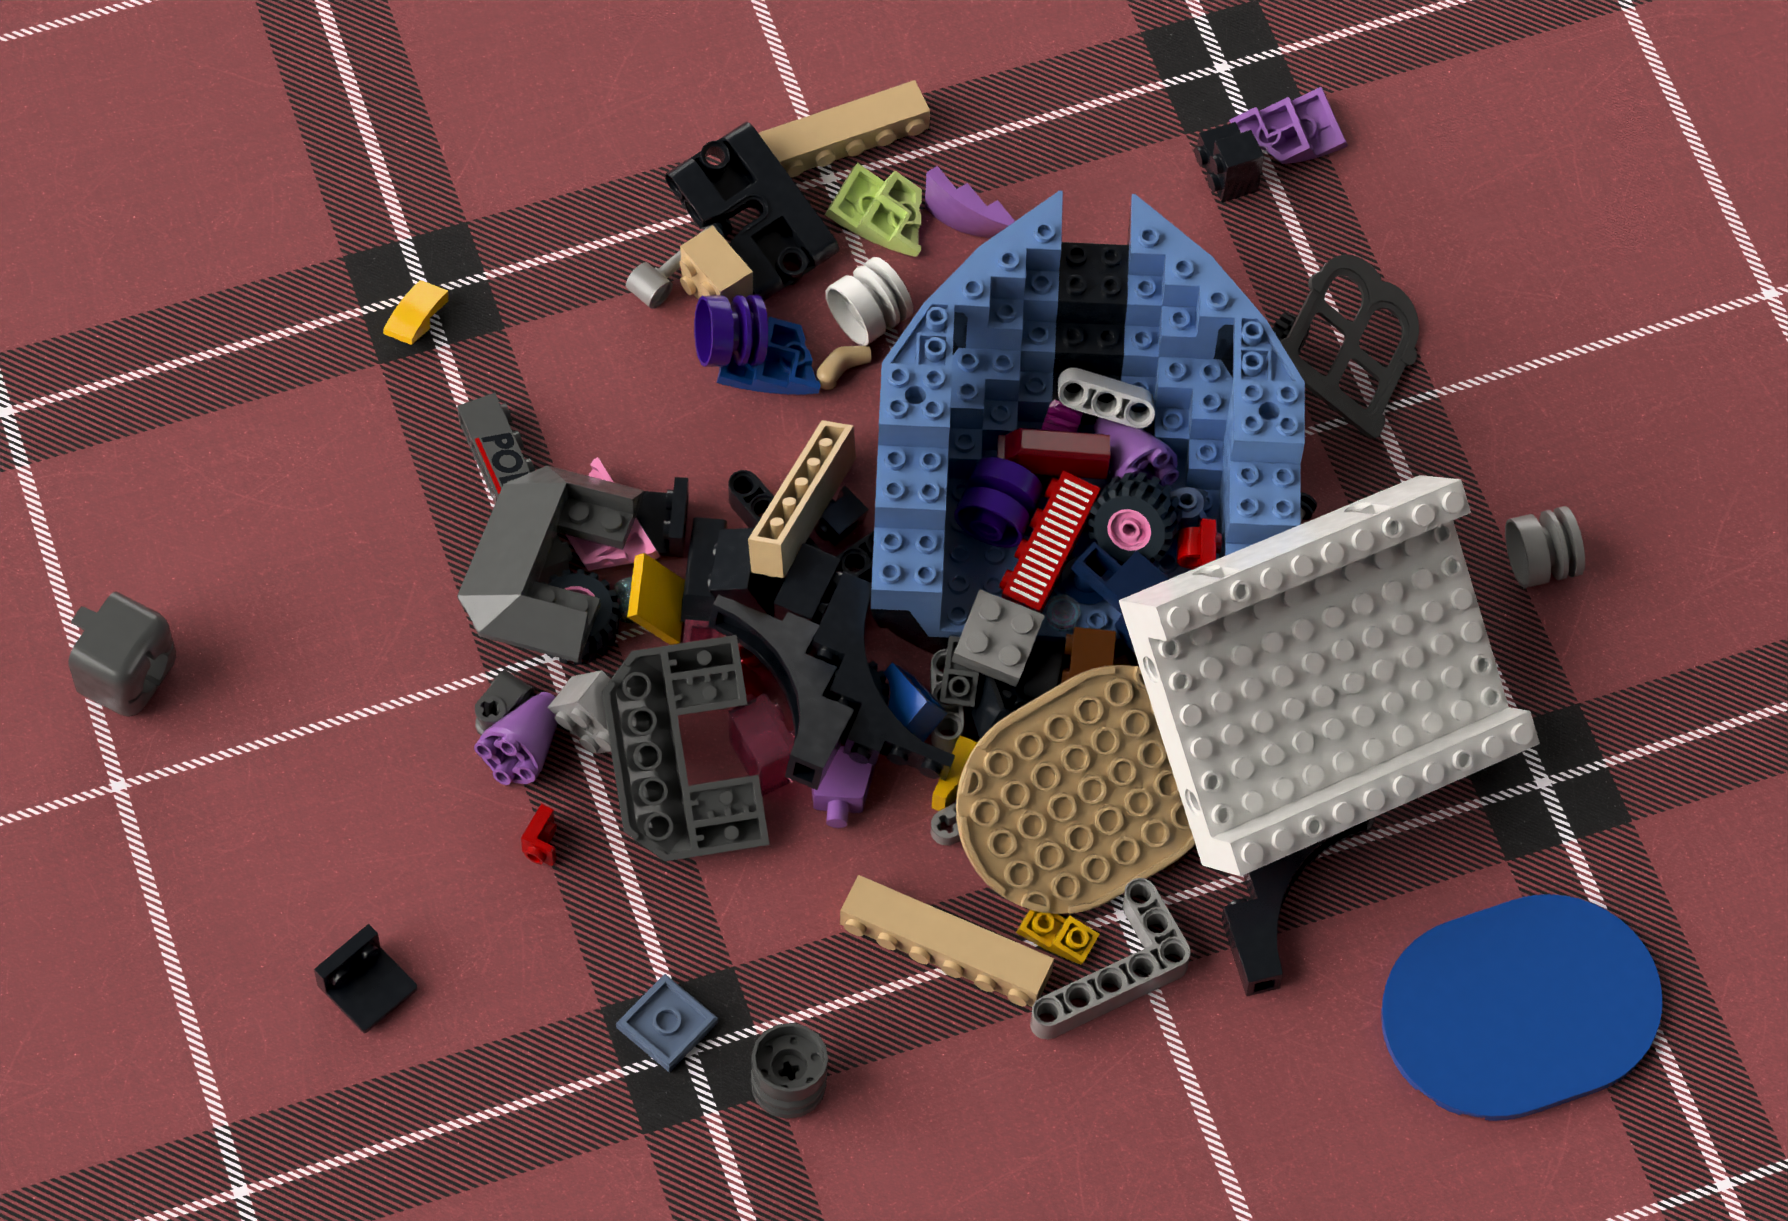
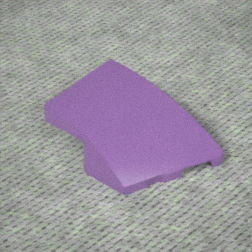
[1229,87,1348,164]
[925,166,1015,238]

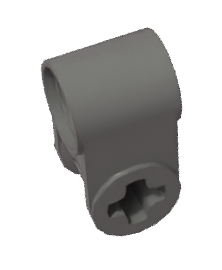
[475,670,535,735]

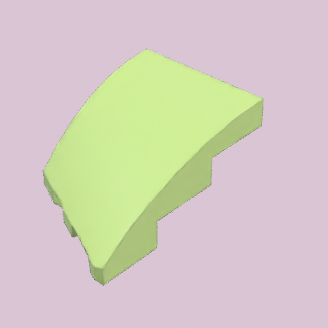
[825,163,922,257]

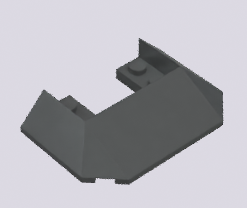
[457,465,645,663]
[602,635,770,862]

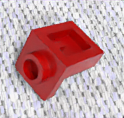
[521,803,557,866]

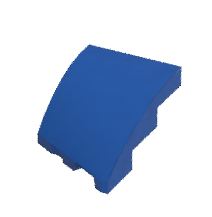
[716,316,821,395]

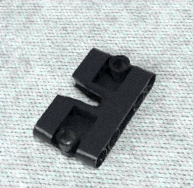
[665,121,840,301]

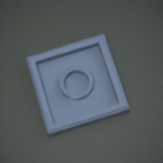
[616,974,718,1073]

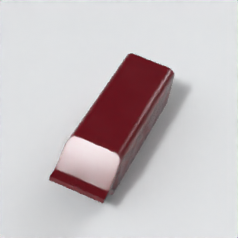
[997,428,1110,479]

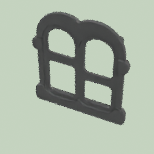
[1280,254,1419,439]

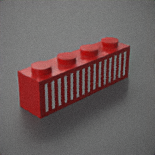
[999,470,1101,614]

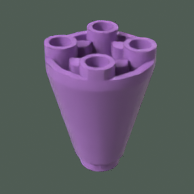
[1093,417,1179,487]
[474,692,558,785]

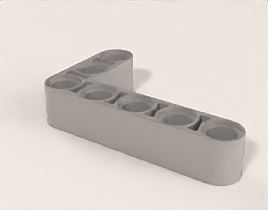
[1030,878,1191,1040]

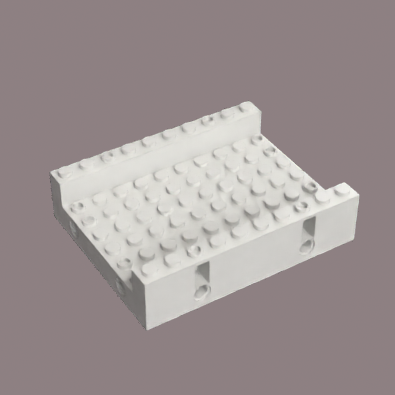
[1119,475,1540,876]

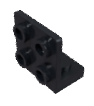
[636,477,689,557]
[314,924,418,1033]

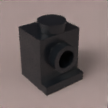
[814,486,869,546]

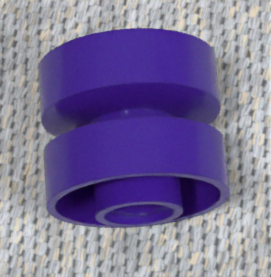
[954,457,1044,548]

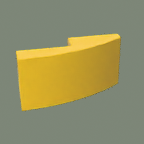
[383,280,448,345]
[1016,909,1100,965]

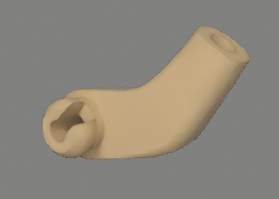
[817,346,871,390]

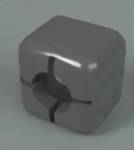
[68,591,176,717]

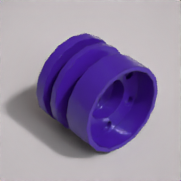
[694,294,768,367]

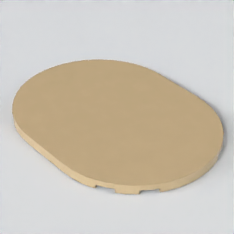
[956,665,1195,914]

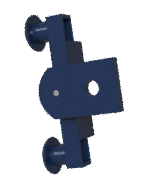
[1061,542,1169,655]

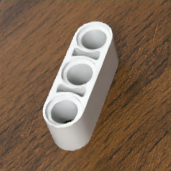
[1058,368,1155,428]

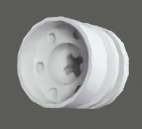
[825,257,913,346]

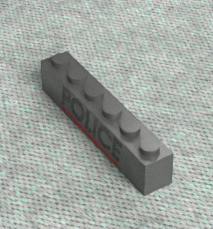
[457,393,573,583]

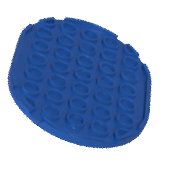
[1381,894,1663,1121]

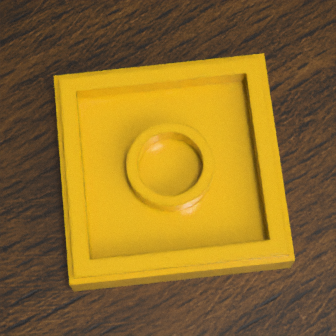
[627,553,685,645]

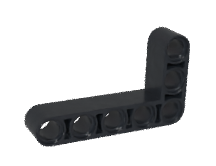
[728,470,874,603]

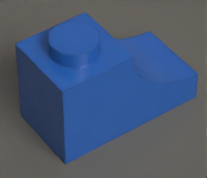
[884,662,948,742]

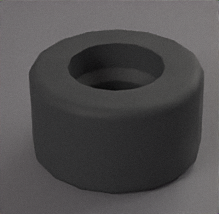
[1023,642,1067,701]

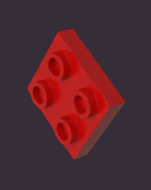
[1177,518,1222,570]

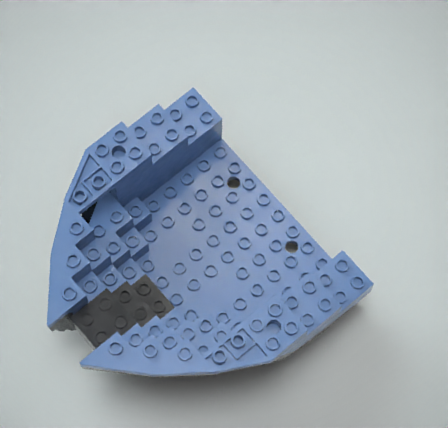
[871,191,1305,662]

